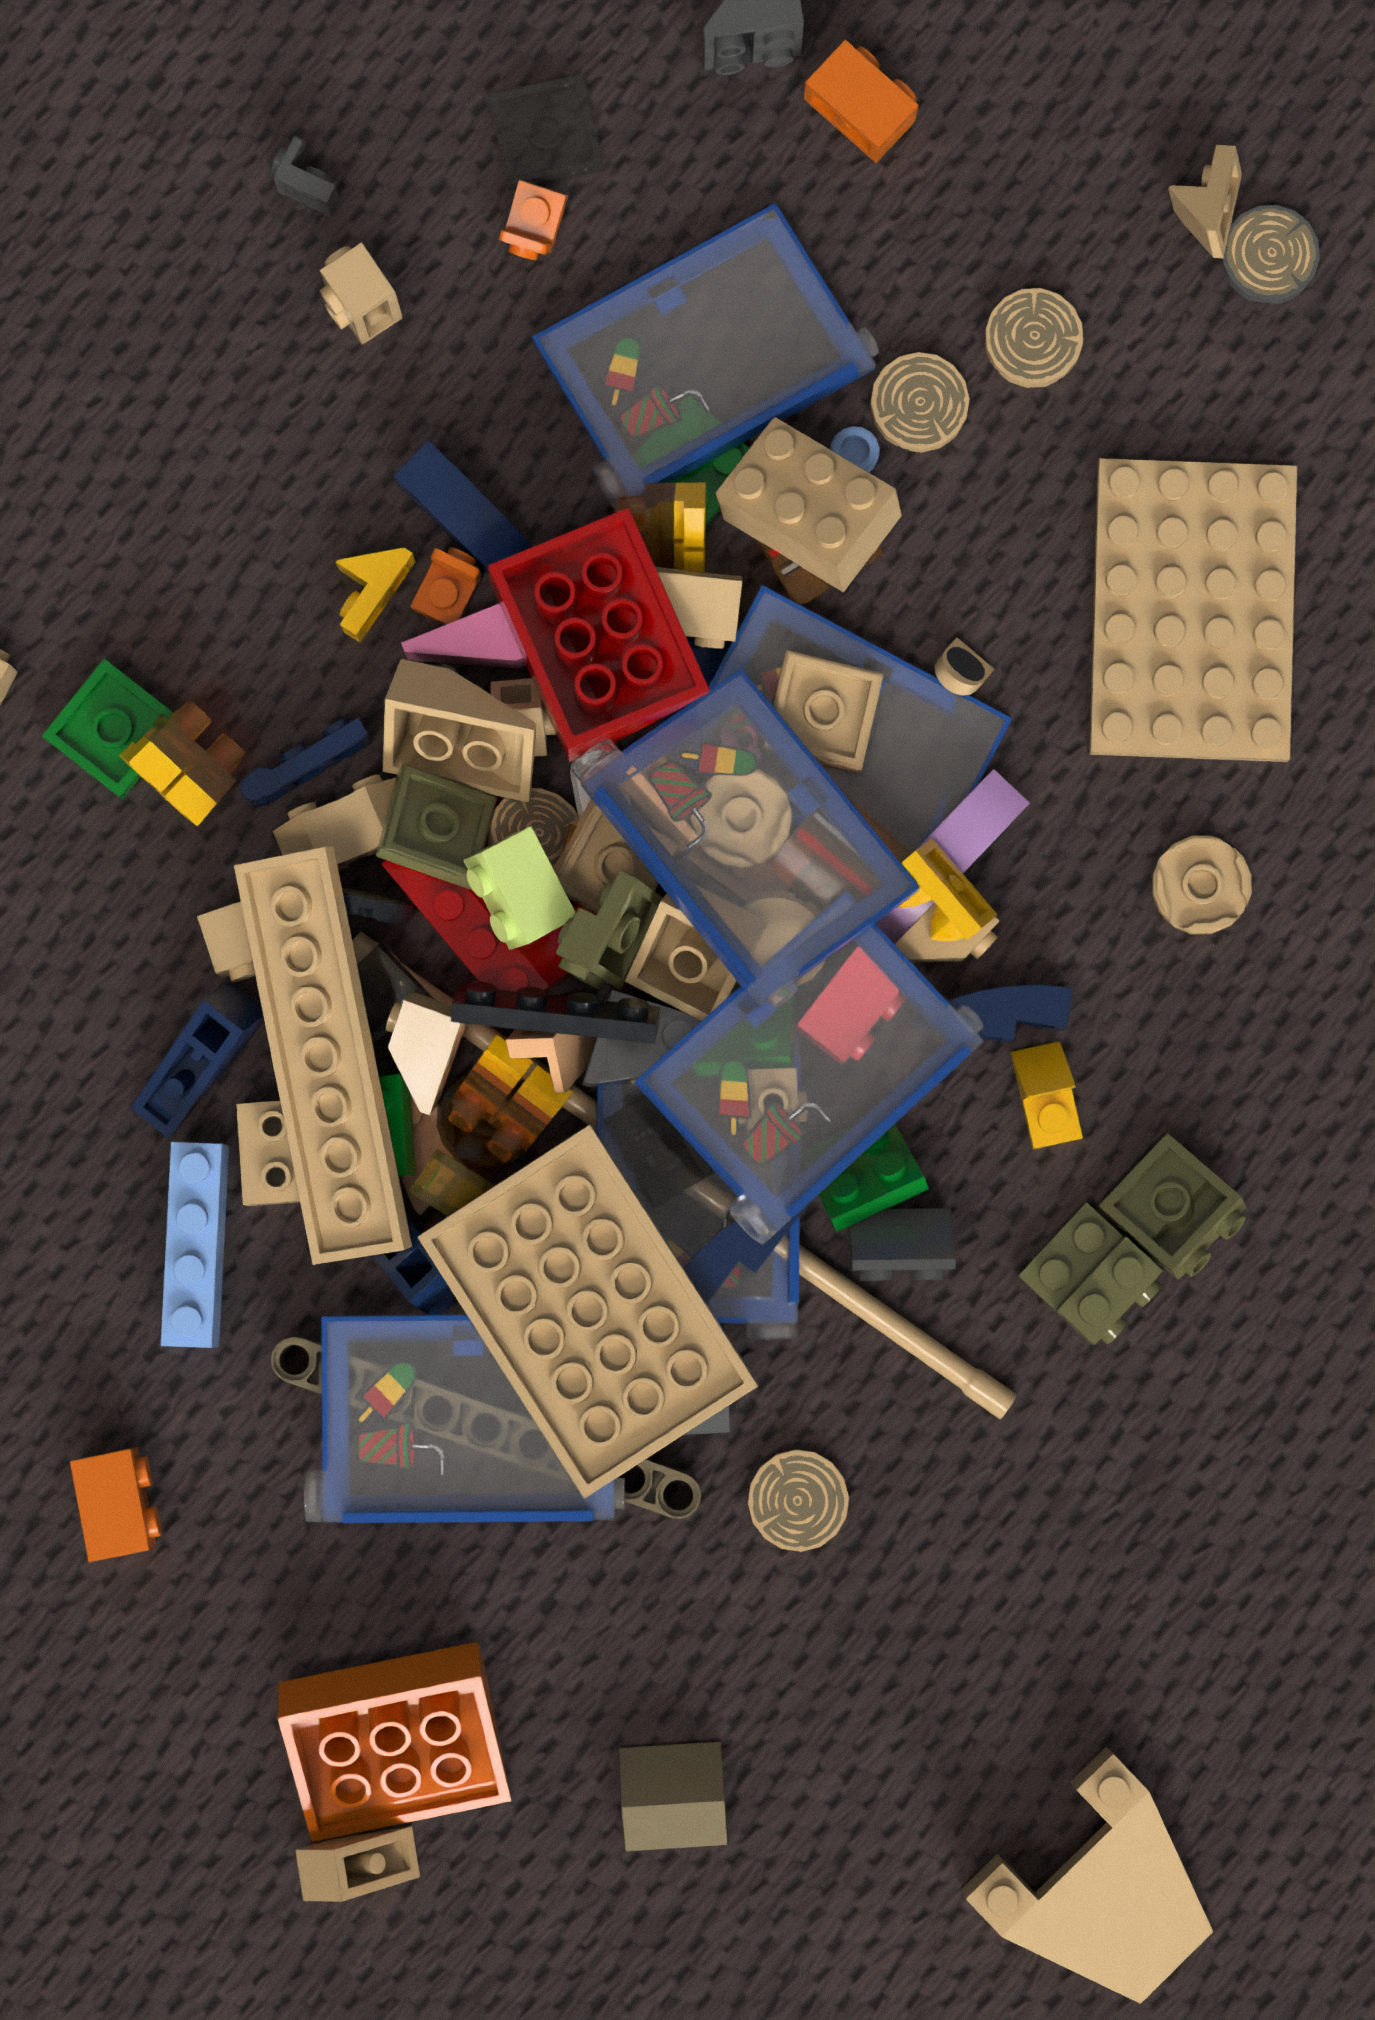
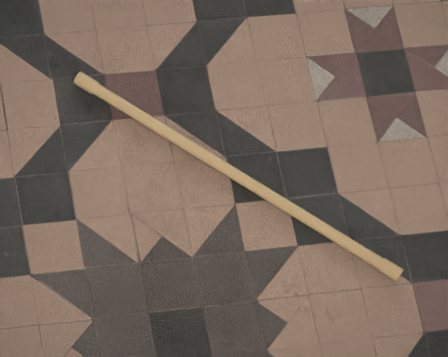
[352,931,1017,1419]

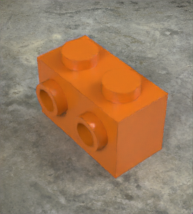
[804,40,919,163]
[70,1447,162,1562]

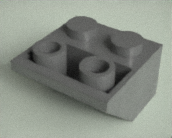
[703,0,804,75]
[847,1208,956,1281]

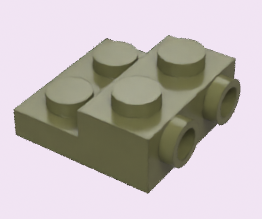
[556,870,663,991]
[1099,1133,1246,1281]
[1017,1202,1163,1345]

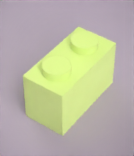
[463,826,576,950]

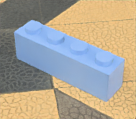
[161,1142,229,1348]

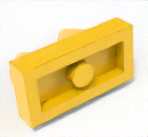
[897,838,997,942]

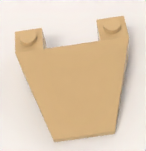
[961,1746,1213,2004]

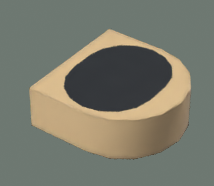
[935,638,995,696]

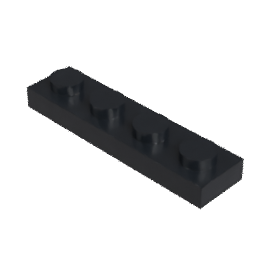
[451,982,661,1044]

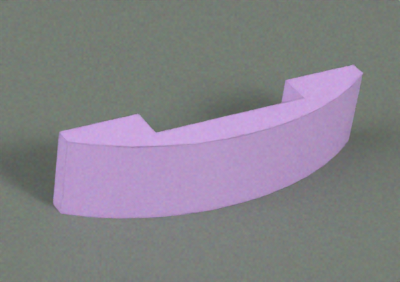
[875,769,1030,944]

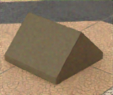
[619,1741,727,1851]

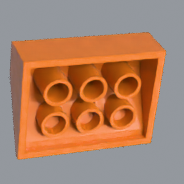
[277,1642,511,1842]

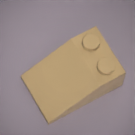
[383,659,537,802]

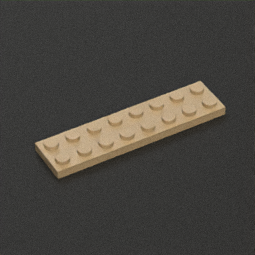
[234,846,412,1265]

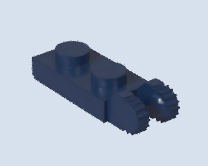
[239,718,373,807]

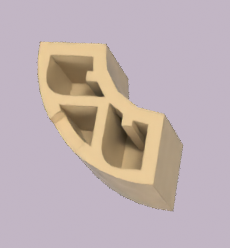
[273,775,396,871]

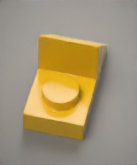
[335,548,416,643]
[1011,1041,1083,1150]

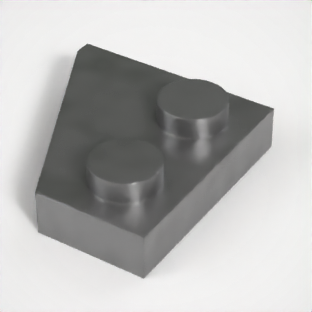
[582,990,701,1087]

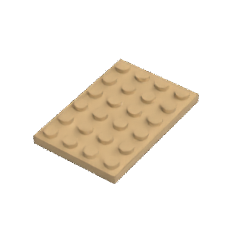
[1089,458,1297,762]
[418,1125,759,1499]

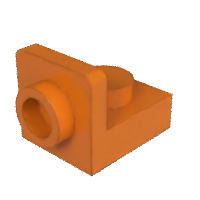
[498,180,568,260]
[410,547,482,625]

